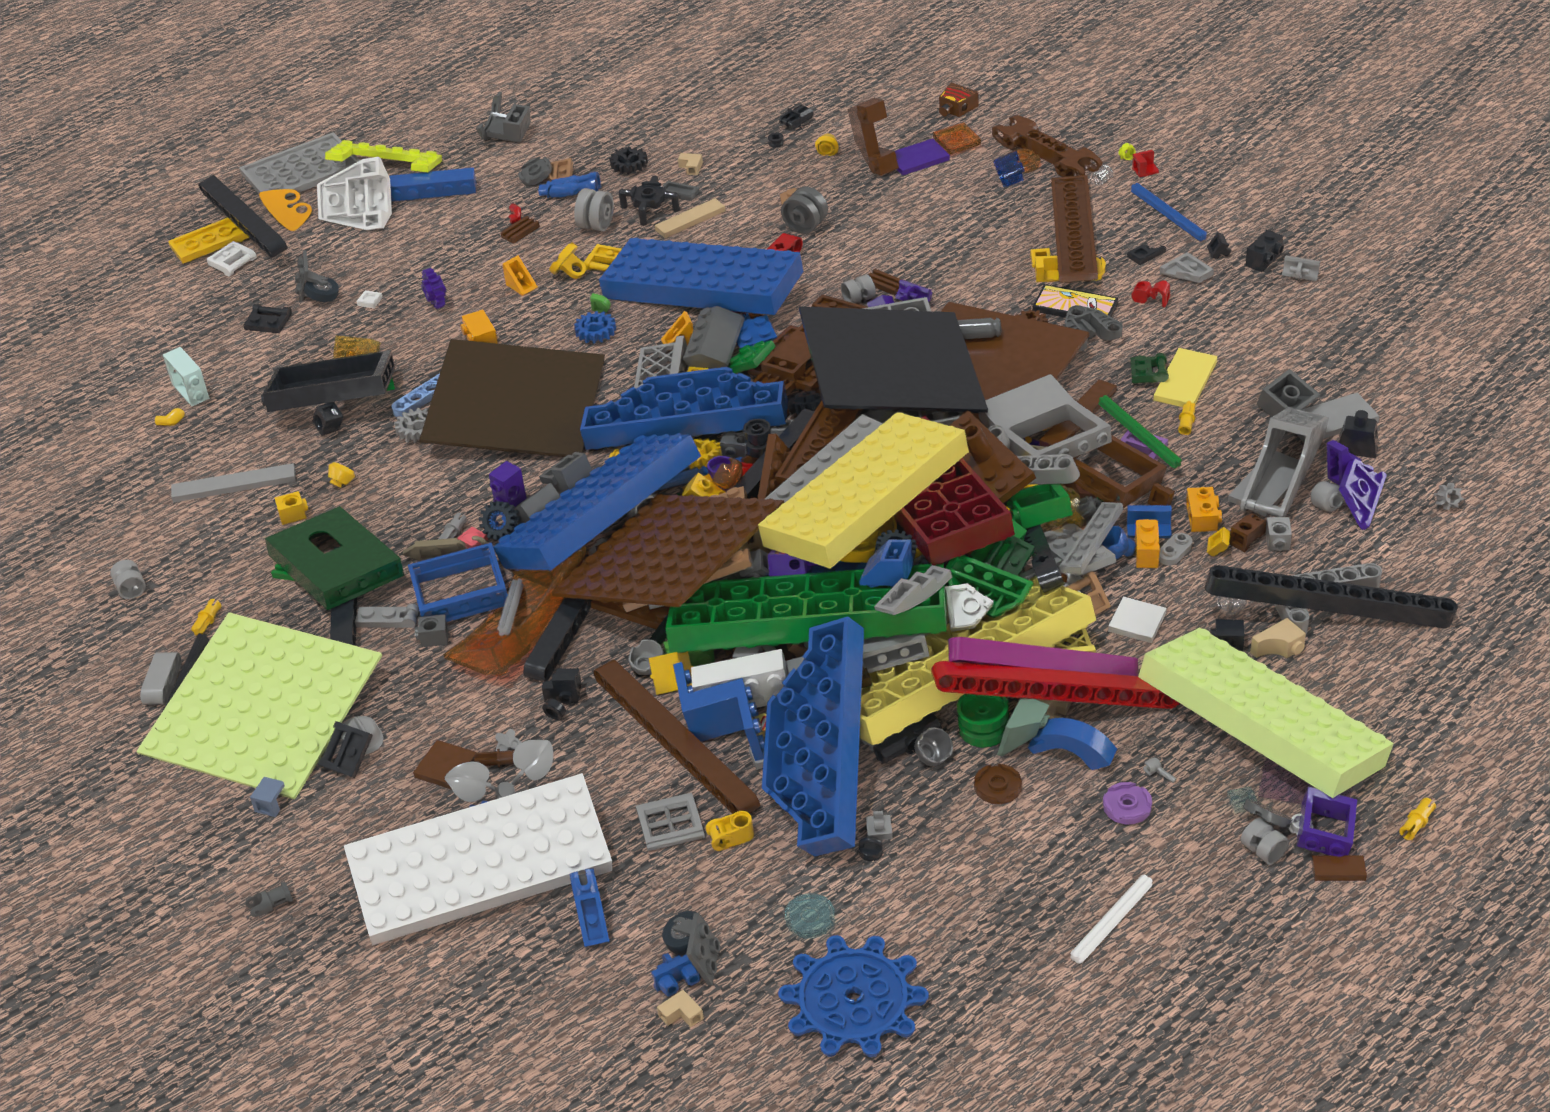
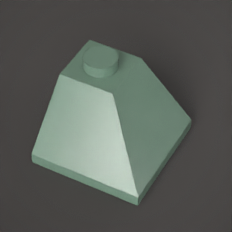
[997,698,1050,756]

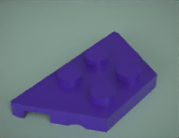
[1339,458,1387,530]

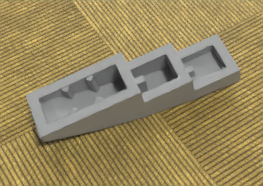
[874,565,952,615]

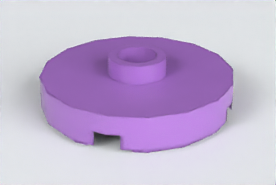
[1103,782,1152,825]

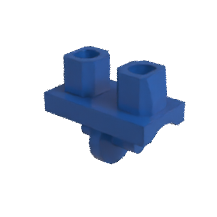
[651,953,700,997]

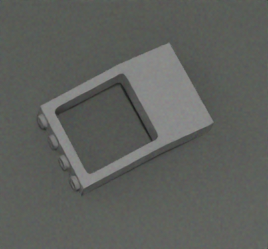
[979,374,1112,458]

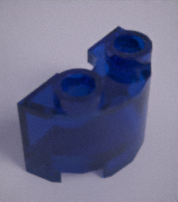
[993,151,1025,187]

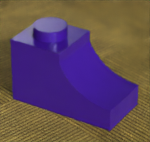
[1327,440,1362,486]

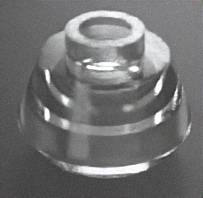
[1217,596,1247,616]

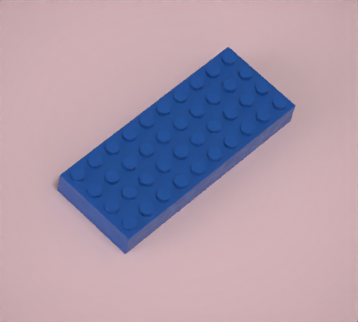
[599,238,804,315]
[493,433,701,570]

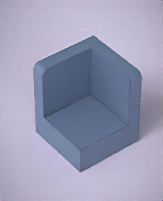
[250,777,285,817]

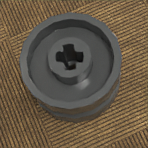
[781,186,828,234]

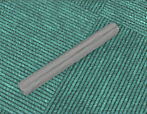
[497,579,524,636]

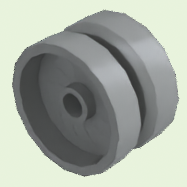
[574,188,614,232]

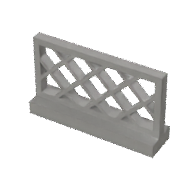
[634,335,687,388]

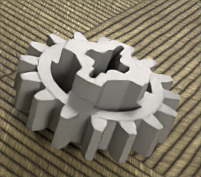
[394,408,428,443]

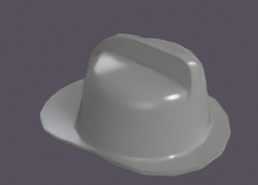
[341,716,384,755]

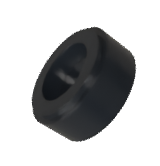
[542,699,566,720]

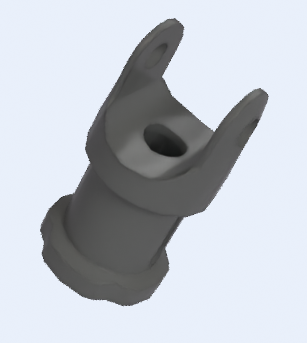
[245,881,293,917]

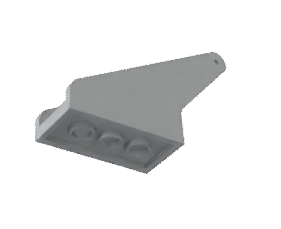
[1240,407,1329,517]

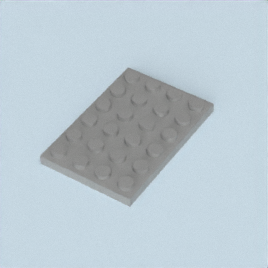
[239,132,360,198]

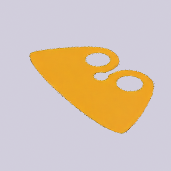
[259,189,312,231]

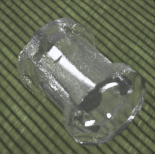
[1089,165,1113,187]

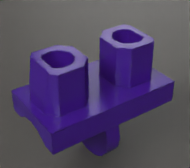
[895,279,933,302]

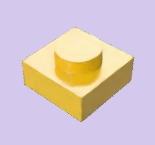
[1207,527,1230,556]

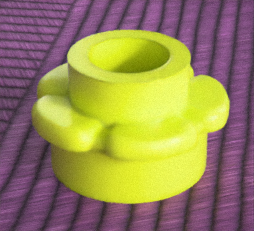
[1118,143,1136,160]

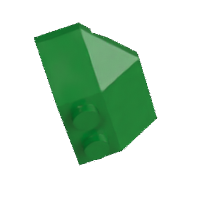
[945,555,1034,618]

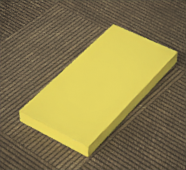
[1153,348,1217,407]

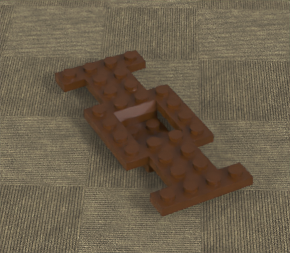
[747,294,868,419]

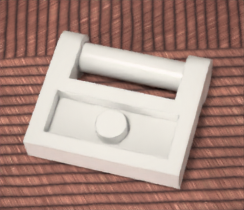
[207,241,257,277]

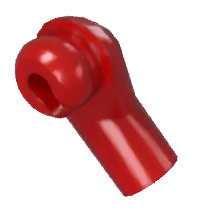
[508,203,521,224]

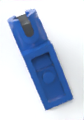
[569,868,609,947]

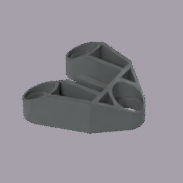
[1064,305,1123,351]

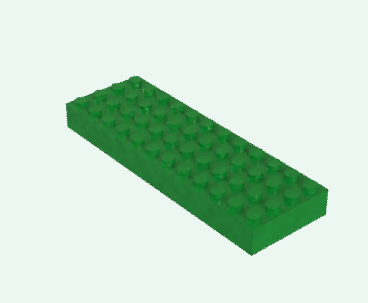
[666,563,947,653]

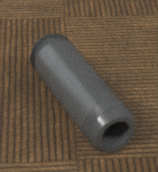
[958,317,1001,340]

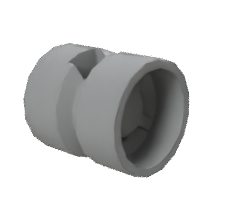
[841,274,876,304]
[110,560,146,599]
[1241,818,1289,865]

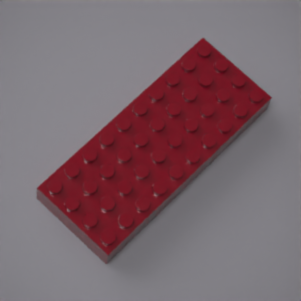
[894,416,1015,566]

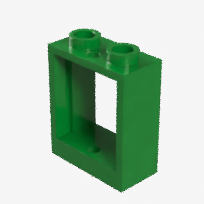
[1005,484,1073,529]

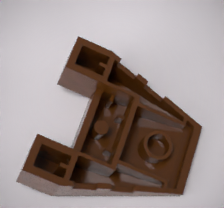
[847,98,899,175]

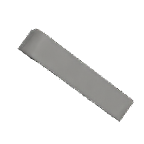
[988,425,1080,485]
[1274,563,1382,634]

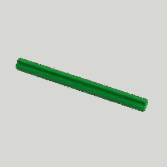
[1098,395,1182,469]

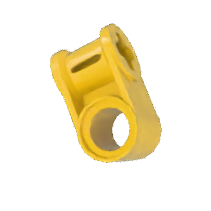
[705,811,755,851]

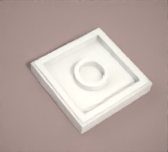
[1108,597,1166,643]

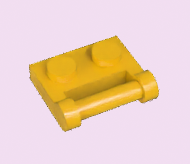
[584,244,622,271]

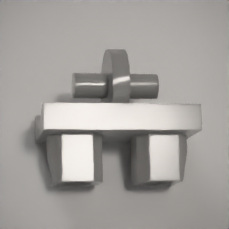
[1282,255,1321,281]

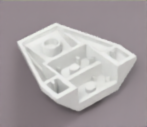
[317,157,392,230]

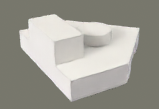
[945,583,994,632]

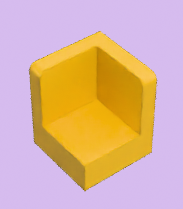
[1035,256,1059,282]

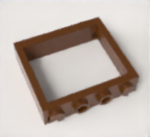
[1072,435,1167,508]

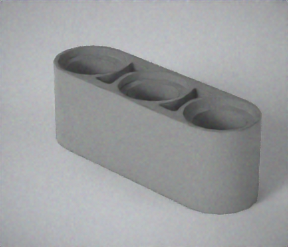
[140,652,182,705]

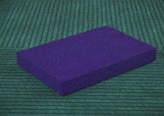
[895,138,950,176]

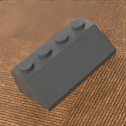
[683,306,745,369]

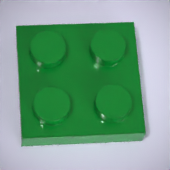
[728,340,776,373]

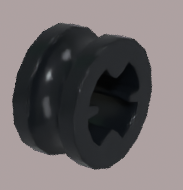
[768,132,784,148]

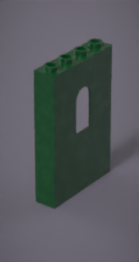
[265,506,404,610]

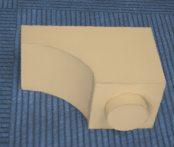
[1250,618,1306,659]

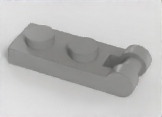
[355,604,419,628]

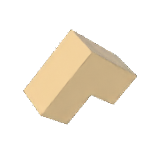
[678,153,703,175]
[657,990,704,1028]

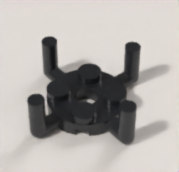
[619,175,680,226]

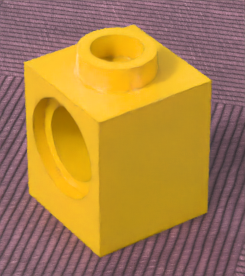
[275,491,309,525]

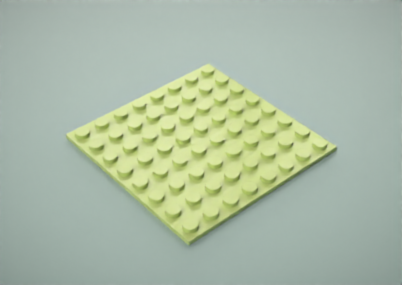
[136,613,382,799]

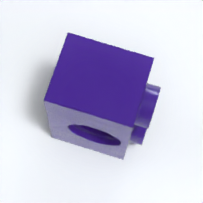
[489,461,527,507]

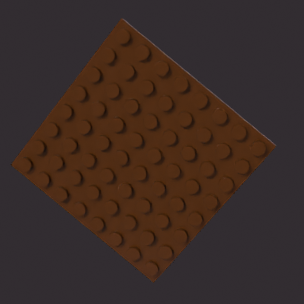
[941,302,1090,425]
[551,494,785,607]

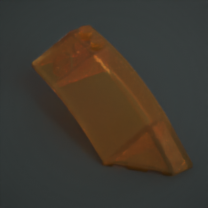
[443,546,587,676]

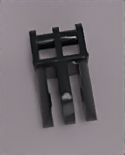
[779,104,814,129]

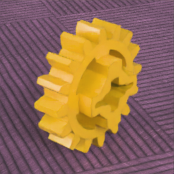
[689,438,722,469]

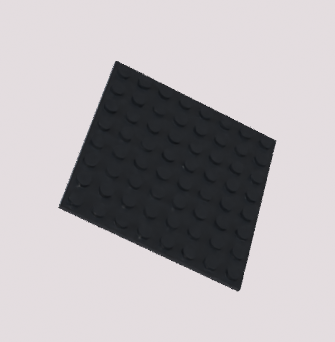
[799,306,988,413]

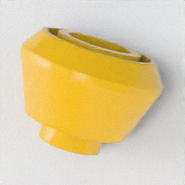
[815,133,839,156]
[328,462,355,488]

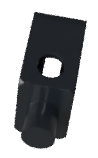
[1337,410,1379,459]

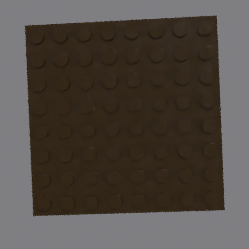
[419,339,605,457]

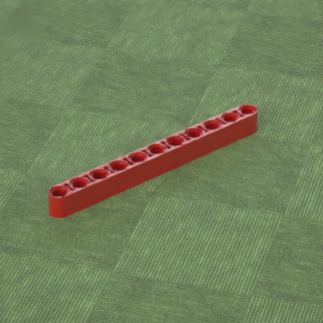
[931,661,1179,709]

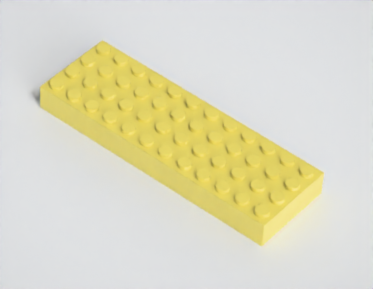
[860,576,1096,745]

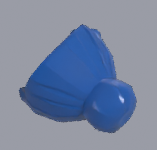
[1102,526,1136,559]

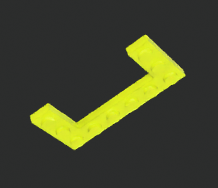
[325,140,442,173]

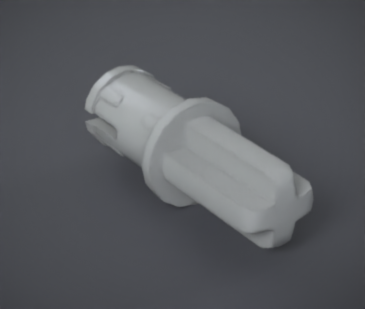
[439,513,467,539]

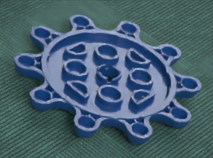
[778,935,929,1058]

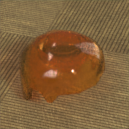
[712,458,743,489]

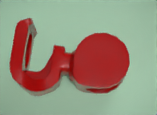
[1131,280,1170,308]

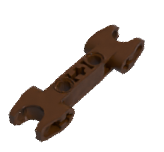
[992,115,1103,177]

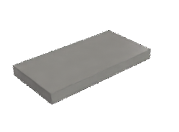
[1297,392,1380,443]
[1228,451,1299,517]

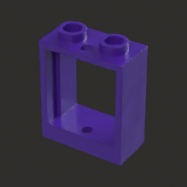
[1296,787,1357,857]

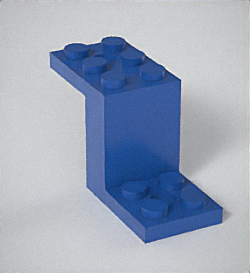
[673,662,765,761]

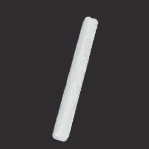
[1070,875,1152,964]

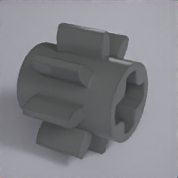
[1076,496,1101,523]

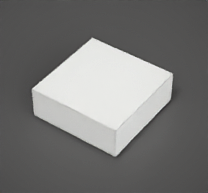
[357,290,383,308]

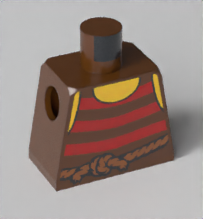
[939,82,979,117]

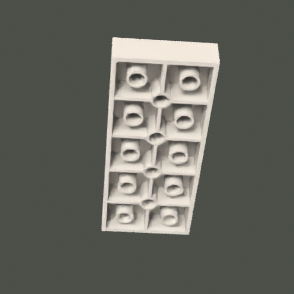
[344,773,612,946]

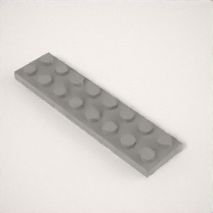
[765,414,883,502]

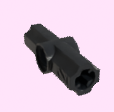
[873,714,942,764]

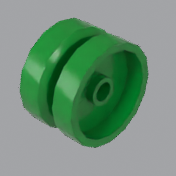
[957,694,1009,748]

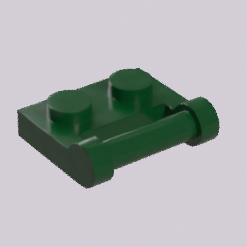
[1130,353,1169,383]
[981,536,1035,576]

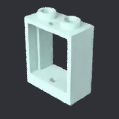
[163,347,210,406]

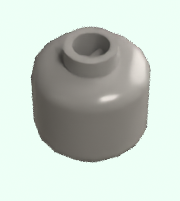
[1311,481,1344,512]

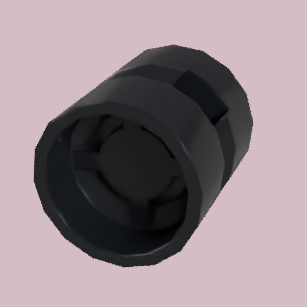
[744,419,771,458]

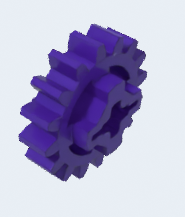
[421,268,447,309]

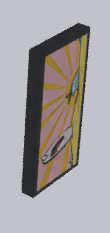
[1032,284,1119,318]

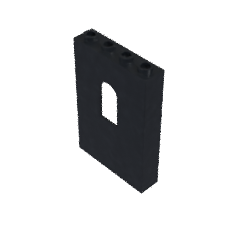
[261,350,395,412]

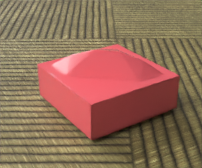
[457,527,488,549]

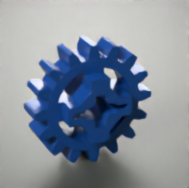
[574,311,616,344]

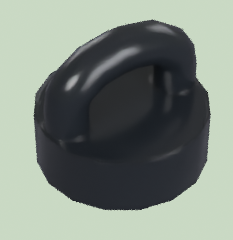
[858,837,883,861]

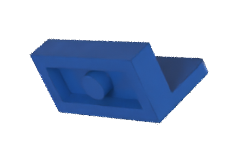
[1127,505,1172,538]

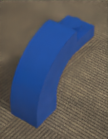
[1028,718,1117,770]

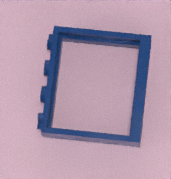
[408,542,508,622]

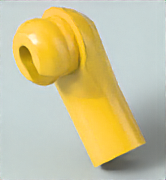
[155,408,185,426]

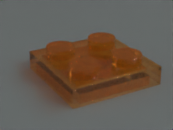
[933,122,981,155]

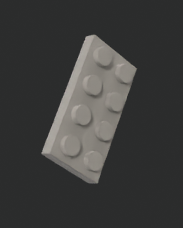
[1044,524,1116,577]

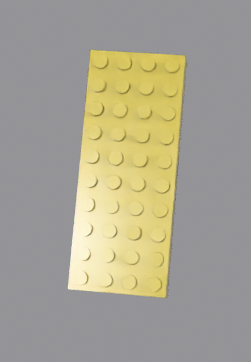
[758,412,969,569]

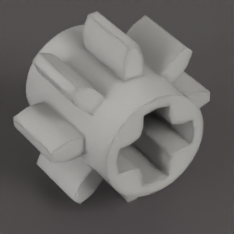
[1434,483,1464,510]

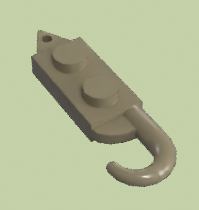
[403,536,488,562]

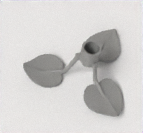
[445,740,553,802]

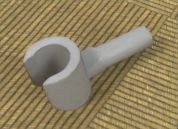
[1143,758,1177,783]

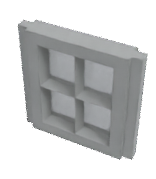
[636,792,705,851]

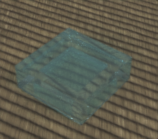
[1227,786,1258,813]

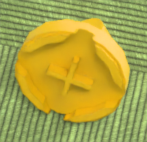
[549,242,586,279]

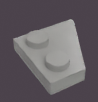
[1160,252,1214,283]

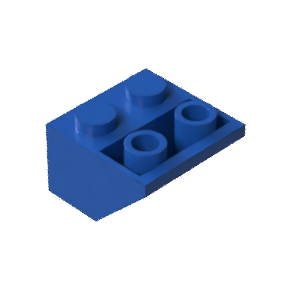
[859,540,913,587]

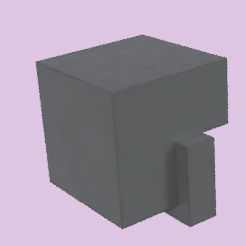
[539,452,592,495]

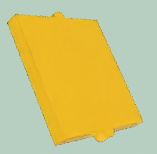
[648,651,693,695]

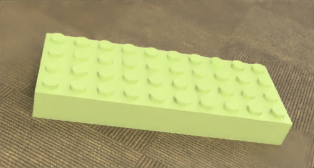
[1138,628,1394,798]

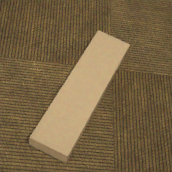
[655,198,725,238]

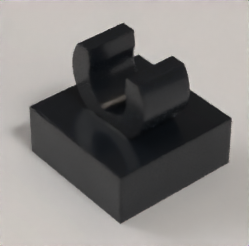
[1207,232,1232,259]

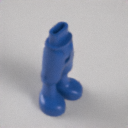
[538,172,601,198]

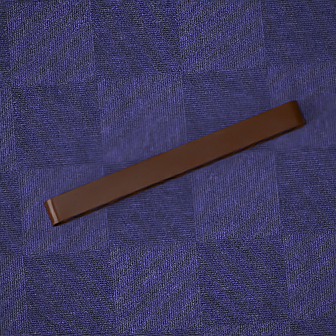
[593,659,760,814]

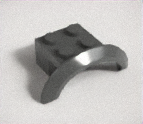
[476,92,531,142]

